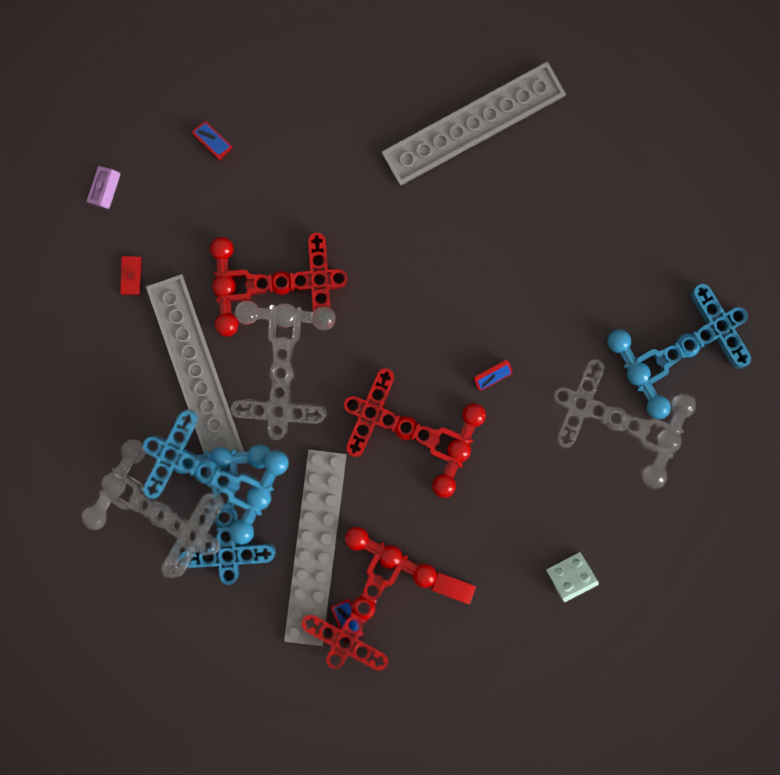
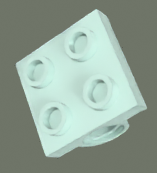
[546,552,599,602]

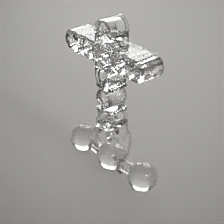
[231,300,336,440]
[553,359,696,489]
[82,439,224,578]

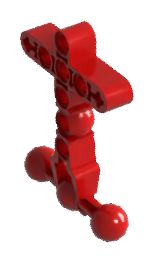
[209,233,347,337]
[344,368,486,498]
[301,526,437,671]

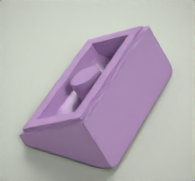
[86,166,120,209]

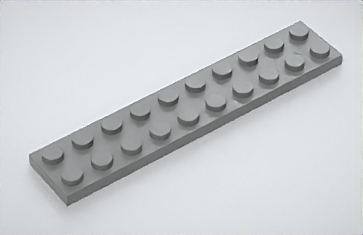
[382,62,566,186]
[146,274,244,454]
[284,450,347,646]

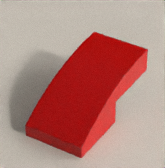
[431,572,476,605]

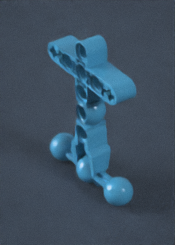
[607,284,751,419]
[143,409,289,544]
[171,444,276,585]

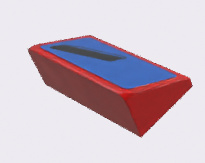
[191,121,233,161]
[473,360,512,391]
[331,599,364,643]

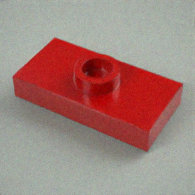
[120,256,142,295]

